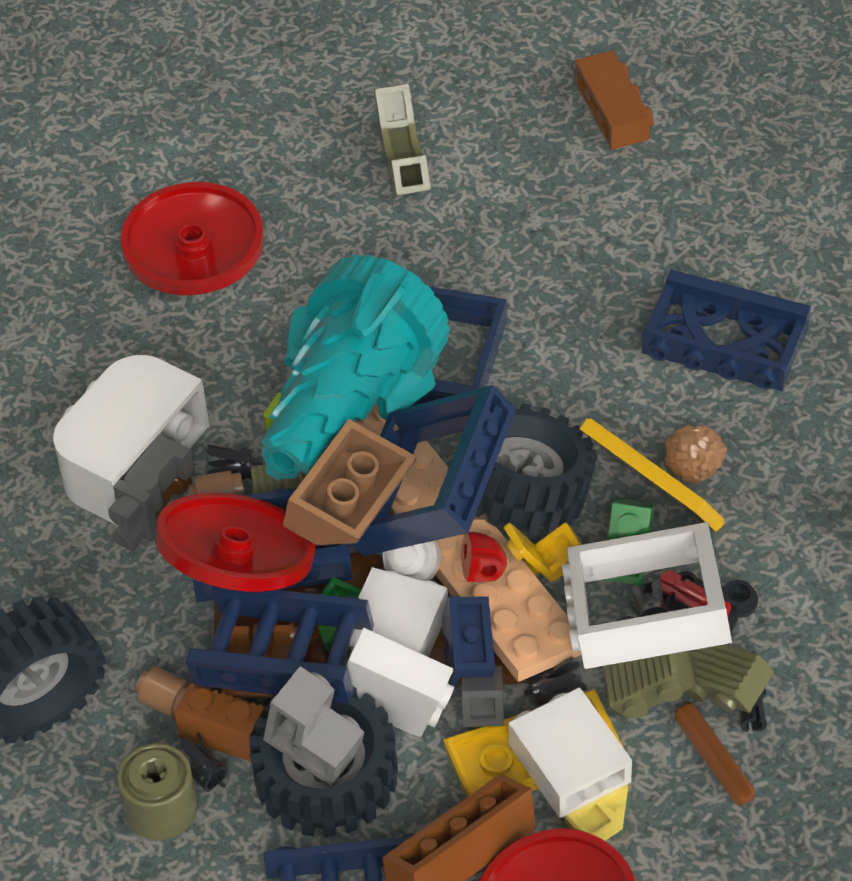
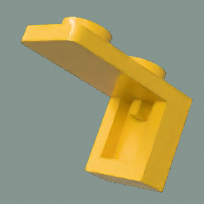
[504,522,583,582]

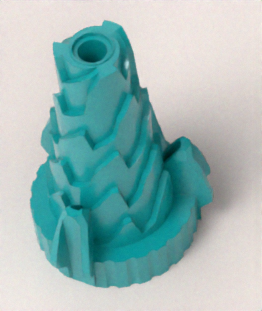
[260,255,450,481]

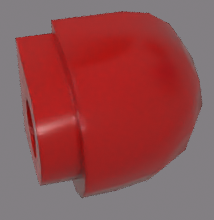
[461,532,507,582]

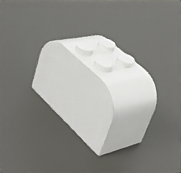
[53,355,209,526]

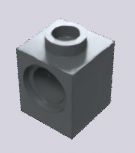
[462,666,504,727]

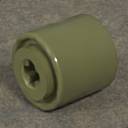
[116,743,198,840]

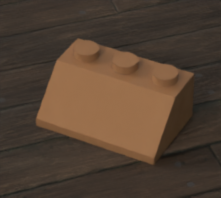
[283,419,417,545]

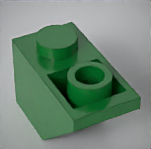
[603,498,655,586]

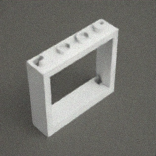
[562,522,732,669]

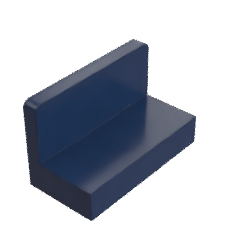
[442,596,495,690]

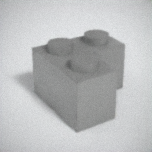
[263,666,364,786]

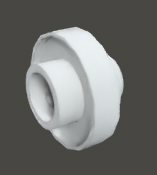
[382,540,442,581]

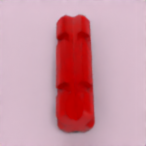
[659,570,732,618]

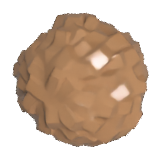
[665,424,727,484]

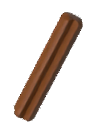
[675,703,755,806]

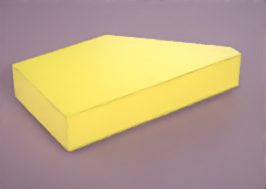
[564,784,628,841]

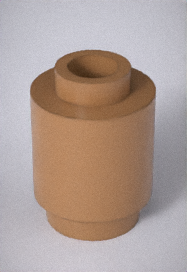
[188,470,244,495]
[136,666,192,719]

